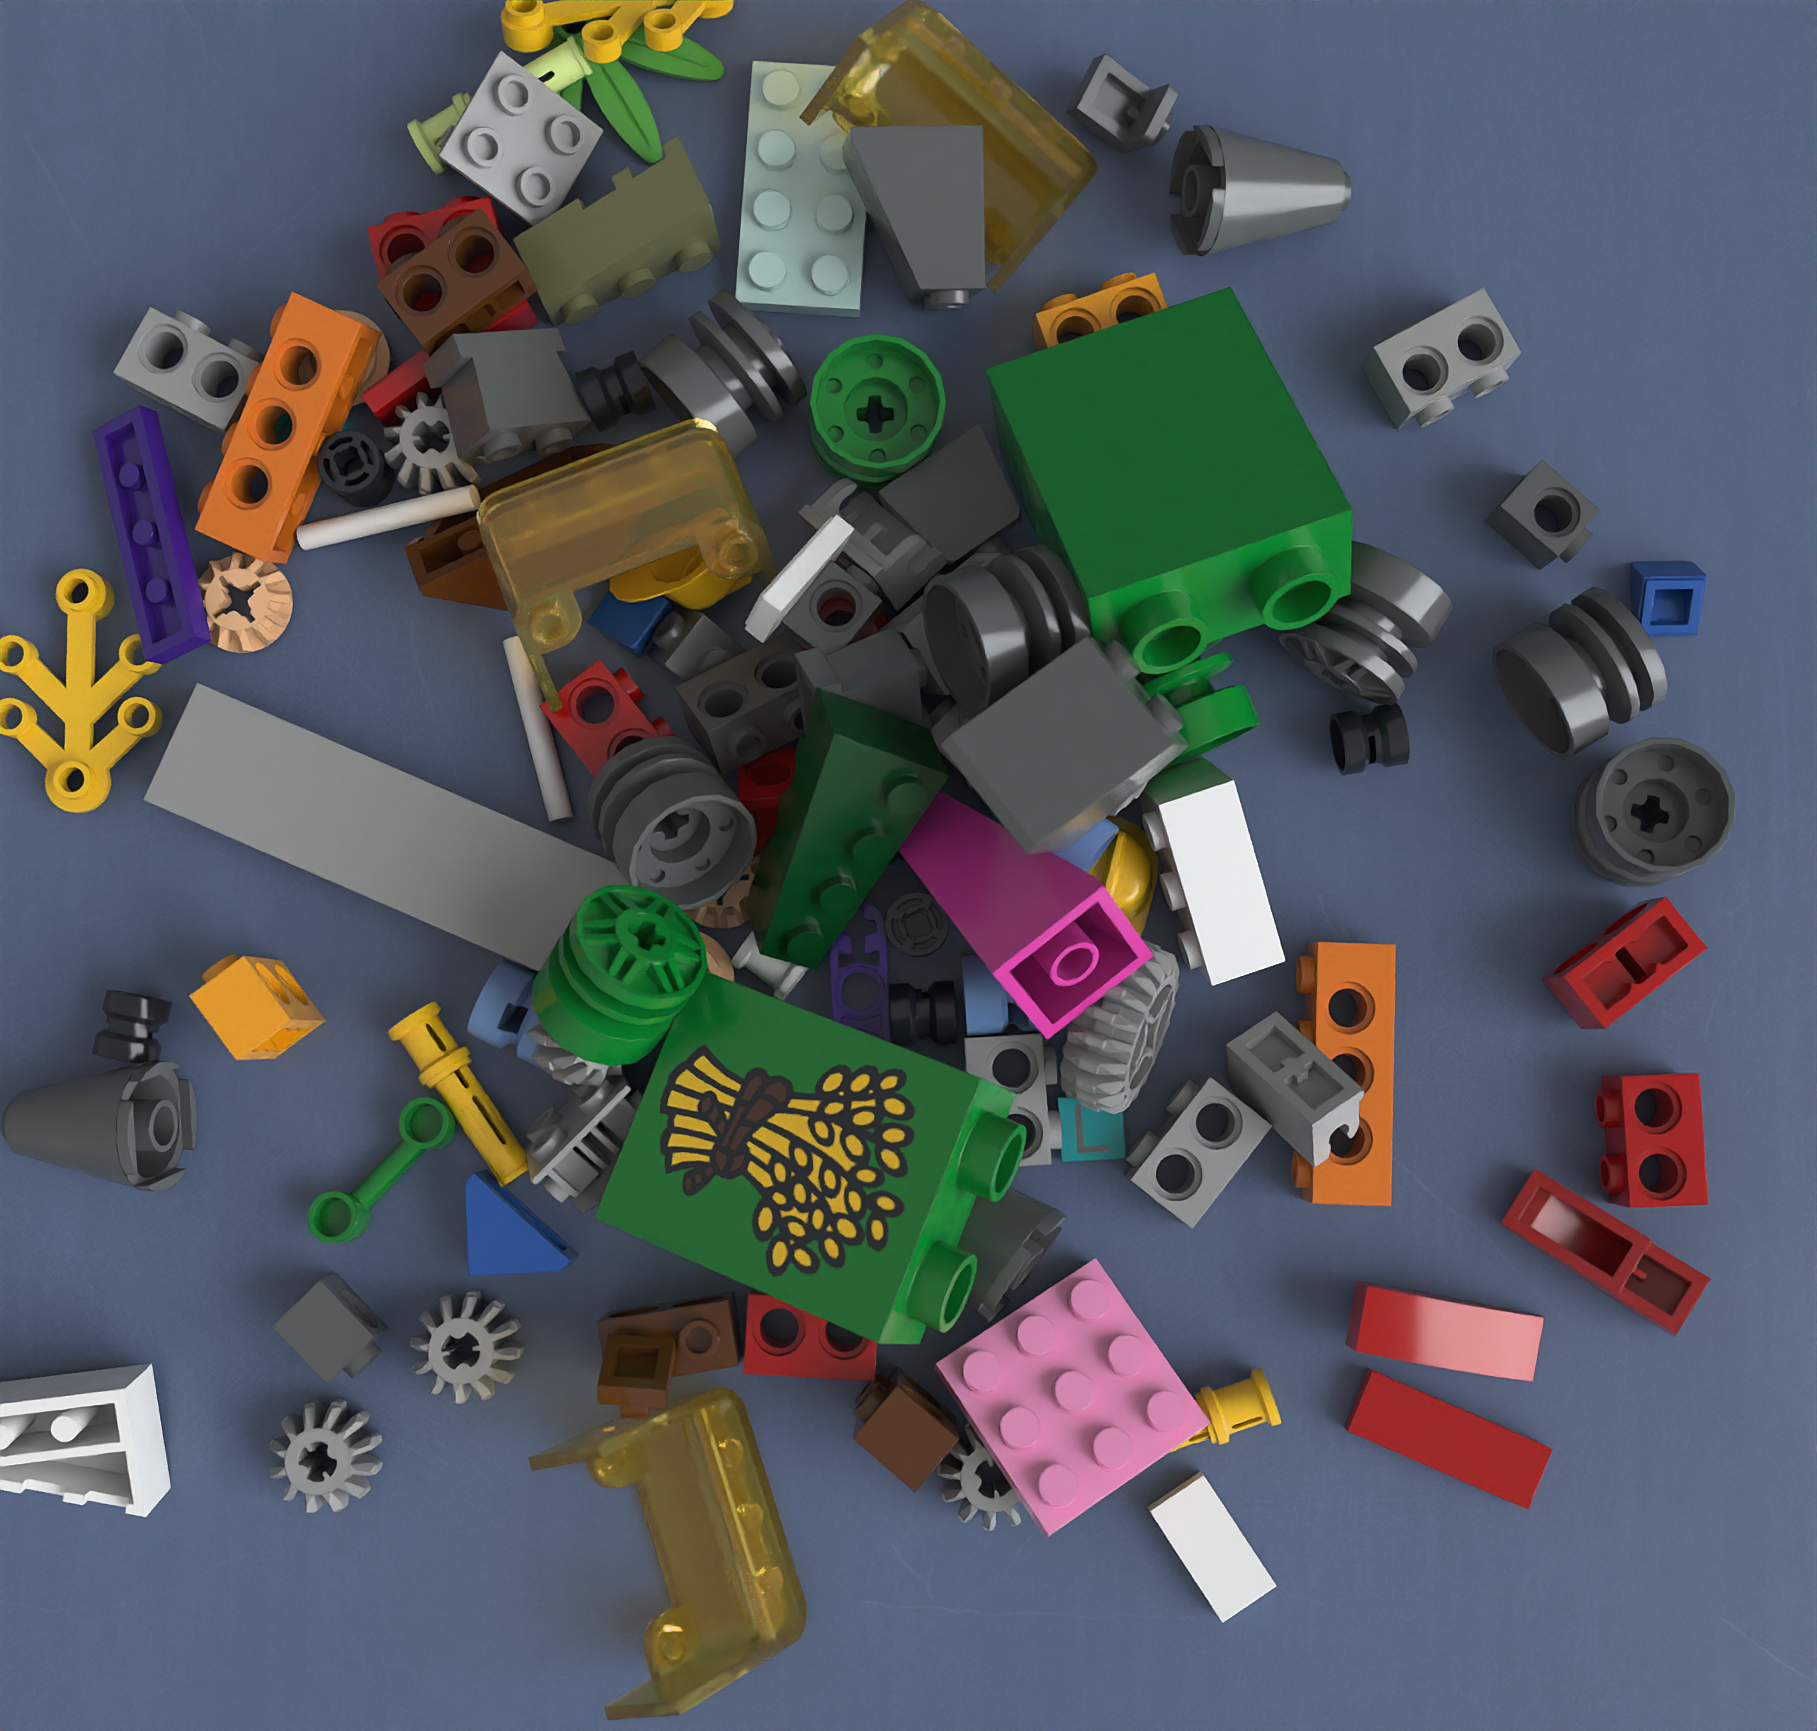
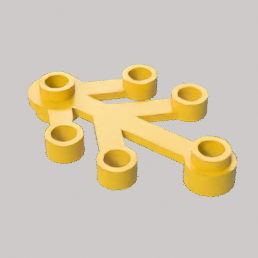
[500,0,734,63]
[0,568,163,813]

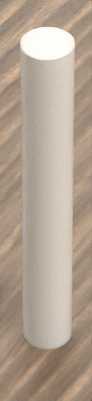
[296,484,481,550]
[503,635,574,823]

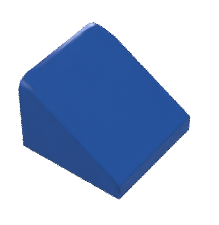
[1630,561,1707,636]
[587,590,674,659]

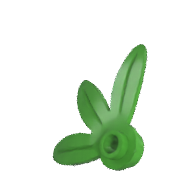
[543,17,724,163]

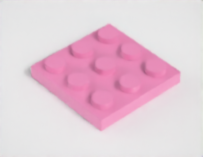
[934,1258,1210,1539]

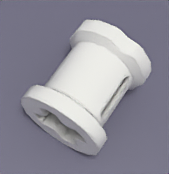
[730,931,809,1001]

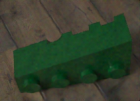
[746,687,949,970]

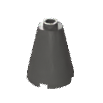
[1169,124,1351,256]
[1,1060,198,1191]
[957,1187,1067,1322]

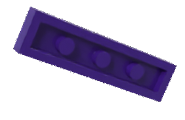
[92,405,212,665]

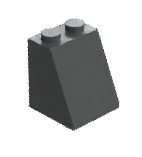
[842,125,985,311]
[940,637,1190,855]

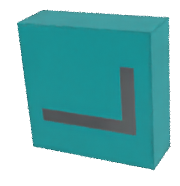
[1057,1096,1126,1162]

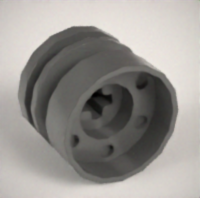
[638,290,808,465]
[1278,540,1453,705]
[922,545,1091,714]
[1492,587,1668,759]
[586,736,758,910]
[1569,737,1735,888]

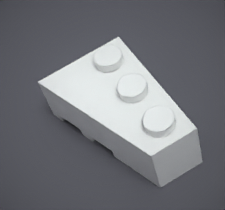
[1138,757,1285,986]
[0,1363,171,1517]

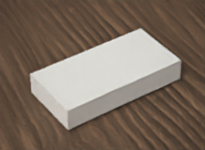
[745,515,854,643]
[1148,1471,1276,1623]

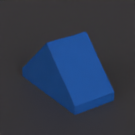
[465,1169,580,1276]

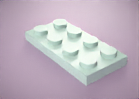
[735,61,876,318]

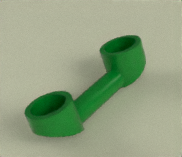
[307,1097,456,1244]

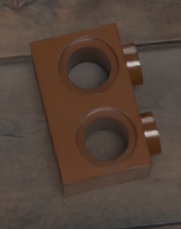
[376,207,538,357]
[597,1291,744,1377]
[852,1366,959,1492]

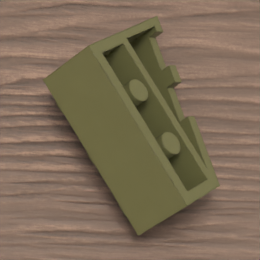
[513,135,722,326]

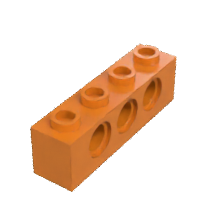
[195,291,382,564]
[1291,942,1396,1206]

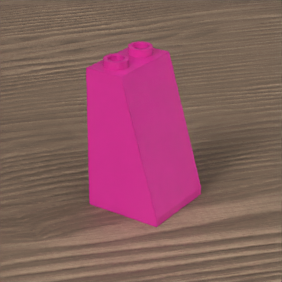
[899,791,1154,1040]

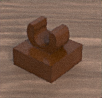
[597,1334,675,1420]

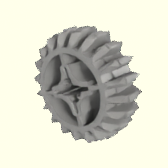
[1060,940,1180,1115]

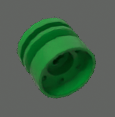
[807,333,946,492]
[1134,638,1262,772]
[532,884,708,1066]

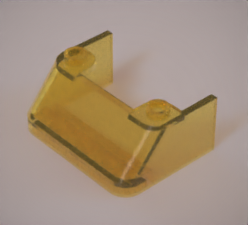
[799,0,1098,293]
[476,419,782,712]
[528,1388,807,1720]

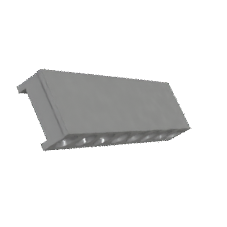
[143,683,629,971]

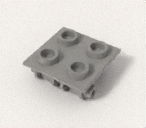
[437,51,604,227]
[524,1065,644,1203]

